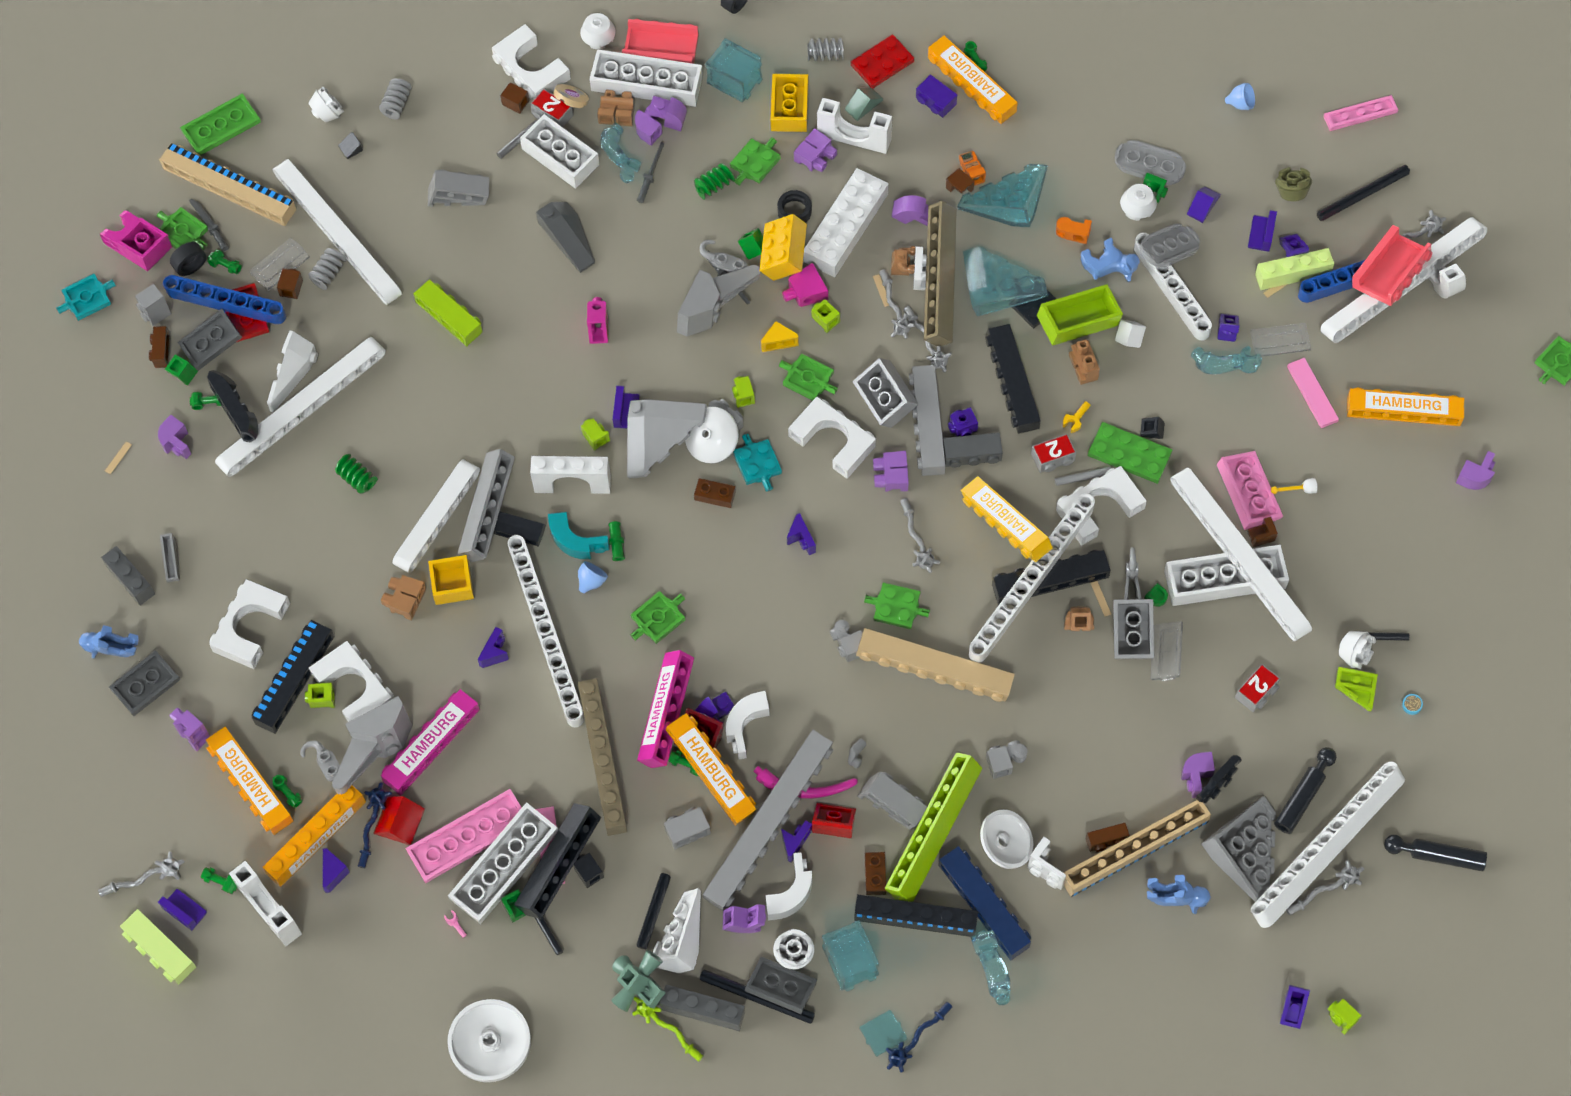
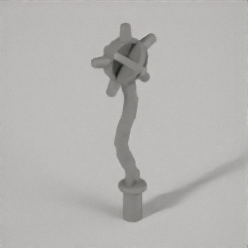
[1402,210,1446,238]
[880,269,915,339]
[903,306,952,372]
[900,498,940,573]
[98,852,185,897]
[1286,860,1364,916]

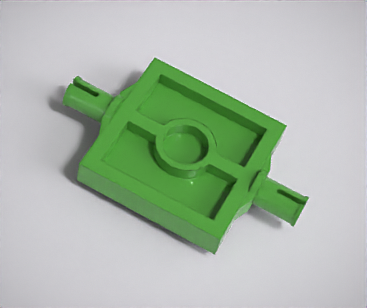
[730,137,781,186]
[157,207,208,250]
[1534,336,1571,386]
[779,353,838,401]
[864,583,930,629]
[630,591,685,644]

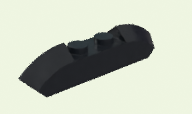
[207,370,258,443]

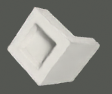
[1115,319,1146,348]

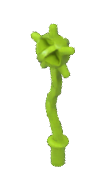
[632,997,704,1062]

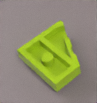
[1335,667,1378,711]

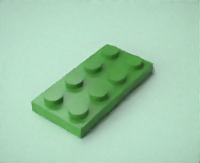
[180,93,261,156]
[1088,422,1172,484]

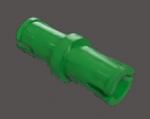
[608,521,625,561]

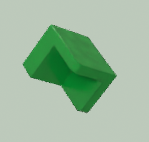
[738,228,763,260]
[164,355,198,386]
[501,889,526,923]

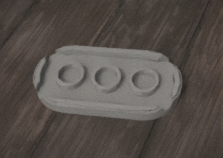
[1115,140,1186,185]
[1139,224,1200,267]

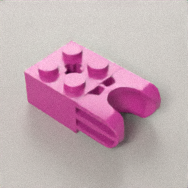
[100,210,172,272]

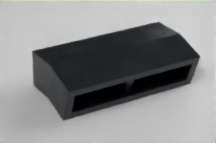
[493,511,546,547]

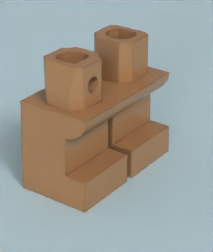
[597,90,634,126]
[1069,340,1100,385]
[381,575,426,621]

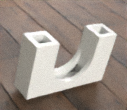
[492,24,571,99]
[817,98,892,154]
[788,397,876,479]
[530,456,611,494]
[1056,466,1147,546]
[210,579,290,669]
[309,641,394,722]
[229,861,302,947]

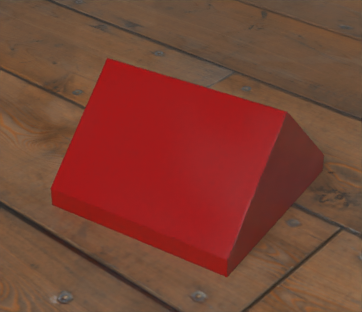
[373,796,425,845]
[812,803,856,839]

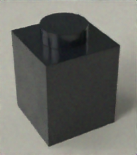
[573,853,604,888]

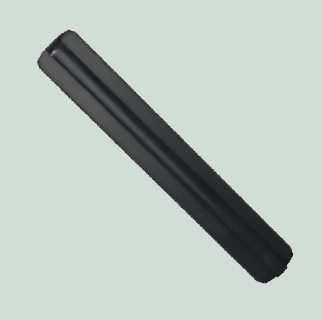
[637,873,671,950]

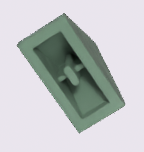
[845,88,883,121]

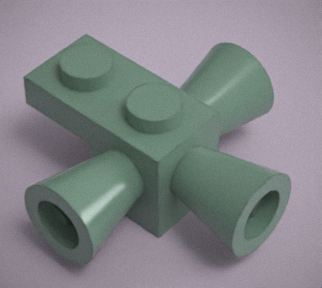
[611,950,666,1012]

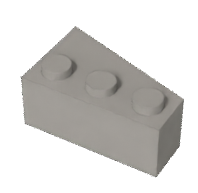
[428,170,489,207]
[857,772,927,829]

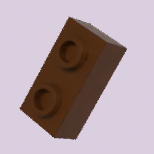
[149,326,170,368]
[694,478,736,508]
[1086,823,1130,852]
[865,852,886,895]

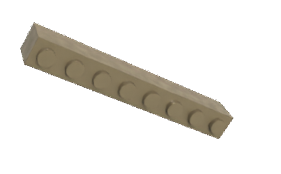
[924,201,957,346]
[578,678,627,836]

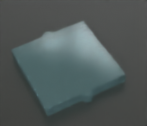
[859,1010,907,1057]

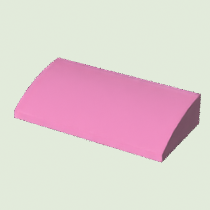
[1217,451,1283,530]

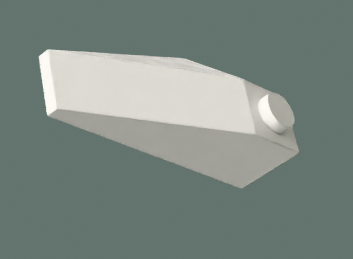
[267,331,318,412]
[653,888,701,973]

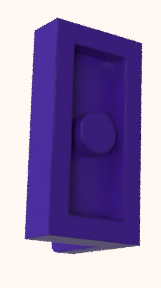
[1248,210,1277,252]
[612,386,640,429]
[158,889,207,931]

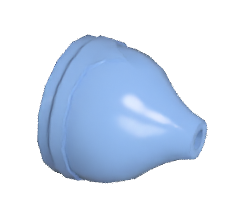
[1225,83,1255,110]
[578,561,608,594]

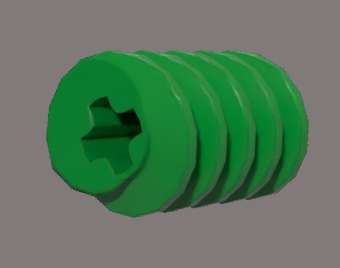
[694,163,735,200]
[335,454,378,494]

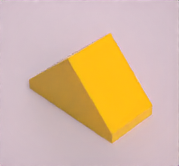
[761,321,798,352]

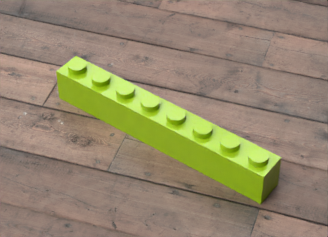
[885,753,983,902]

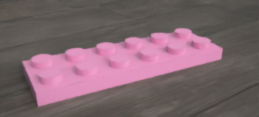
[405,789,522,884]

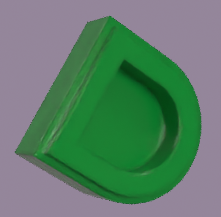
[1144,583,1168,607]

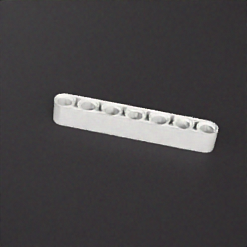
[1134,233,1212,341]
[393,459,480,573]

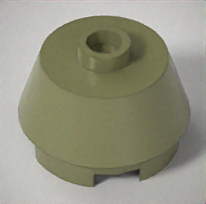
[1275,167,1312,201]

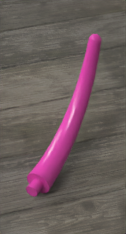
[753,766,858,799]

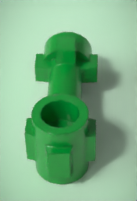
[963,41,988,72]
[207,250,242,274]
[190,392,221,410]
[668,751,699,777]
[272,775,302,808]
[201,867,238,894]

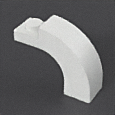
[1429,264,1466,299]
[726,691,770,759]
[766,852,812,921]

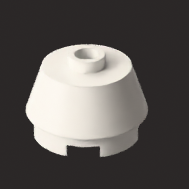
[580,13,616,49]
[309,86,344,123]
[1120,184,1157,221]
[1339,631,1376,669]
[774,929,814,969]

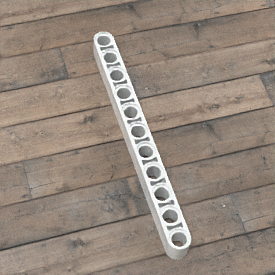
[272,159,402,305]
[1320,217,1487,343]
[215,337,386,477]
[1171,468,1312,641]
[969,493,1095,663]
[508,535,584,728]
[1251,762,1405,928]

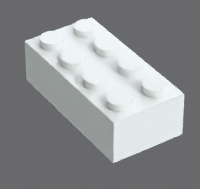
[520,114,600,189]

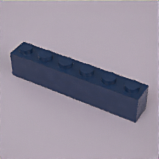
[938,846,1031,961]

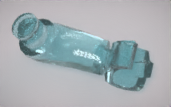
[600,123,642,184]
[1191,346,1262,375]
[971,930,1011,1005]

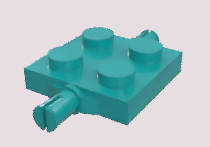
[56,274,116,321]
[733,434,782,492]

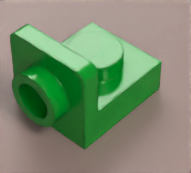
[1143,173,1168,203]

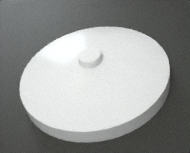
[448,999,531,1082]

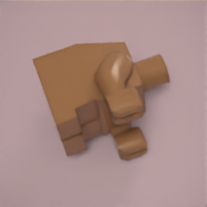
[891,246,916,276]
[1064,606,1095,631]

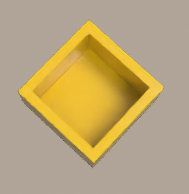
[428,555,474,605]

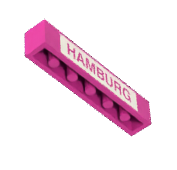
[637,650,694,768]
[381,689,480,796]

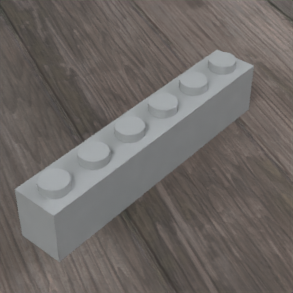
[909,365,945,476]
[457,449,515,562]

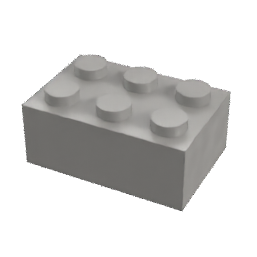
[852,358,918,428]

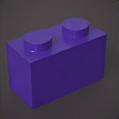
[916,75,957,118]

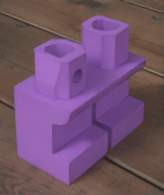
[794,128,837,172]
[873,451,909,492]
[169,708,210,751]

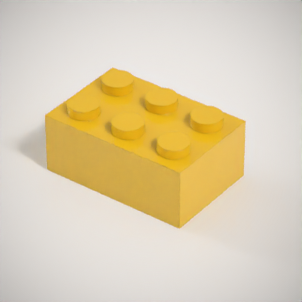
[770,74,808,132]
[759,214,807,281]

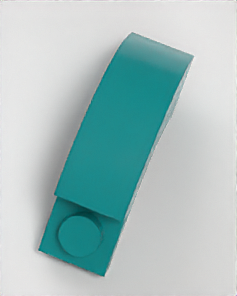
[548,512,609,560]

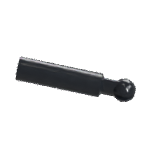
[1274,747,1337,834]
[1384,835,1487,871]

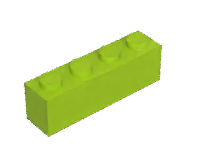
[413,279,482,346]

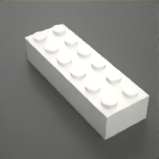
[590,49,703,107]
[803,168,888,277]
[1164,545,1289,606]
[448,802,558,925]

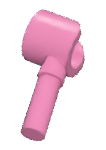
[444,910,467,938]

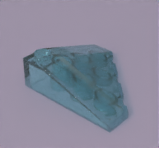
[957,164,1048,227]
[963,246,1048,317]

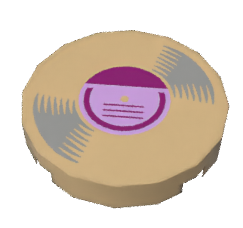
[553,84,589,108]

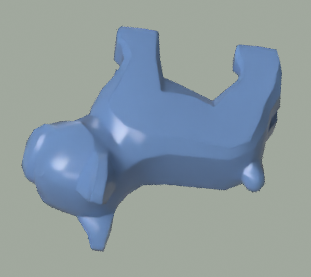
[1080,238,1140,282]
[79,626,139,659]
[1147,875,1211,914]

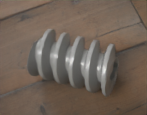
[807,38,843,61]
[379,78,412,120]
[308,248,346,290]

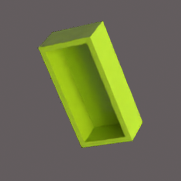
[1037,284,1123,346]

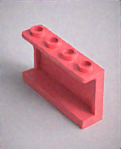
[622,19,699,64]
[1352,225,1433,306]

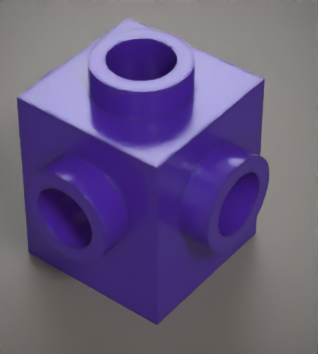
[948,407,978,437]

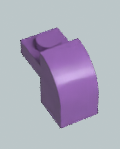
[648,96,687,131]
[635,105,662,146]
[891,195,929,227]
[158,415,191,459]
[1456,451,1496,490]
[1181,752,1215,798]
[722,904,766,933]

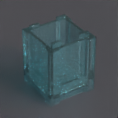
[705,38,763,103]
[822,920,879,992]

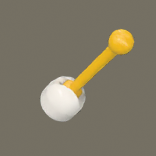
[1271,478,1317,494]

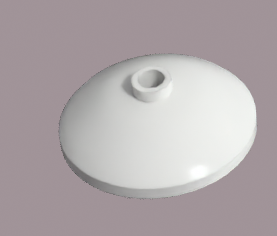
[685,407,739,463]
[980,810,1033,869]

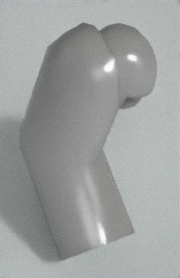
[848,739,866,768]

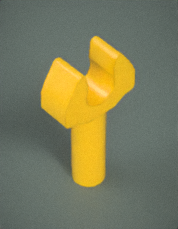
[1063,401,1091,433]

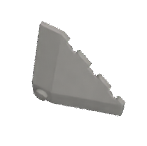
[627,400,707,478]
[1201,796,1276,902]

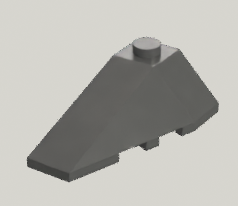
[536,202,595,273]

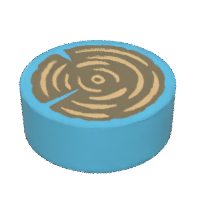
[1402,694,1423,715]

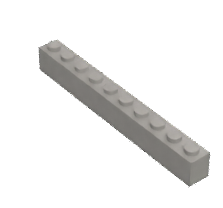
[703,730,833,911]

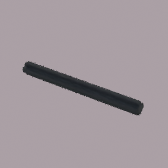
[1317,165,1410,221]
[700,970,815,1024]

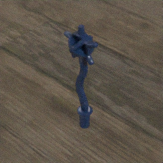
[358,782,392,869]
[886,1002,952,1072]

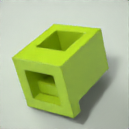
[811,299,840,333]
[732,376,755,408]
[581,418,610,451]
[305,683,335,708]
[1327,999,1362,1035]

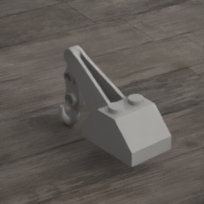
[677,240,761,336]
[1113,547,1154,659]
[300,696,412,794]

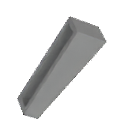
[160,533,179,582]

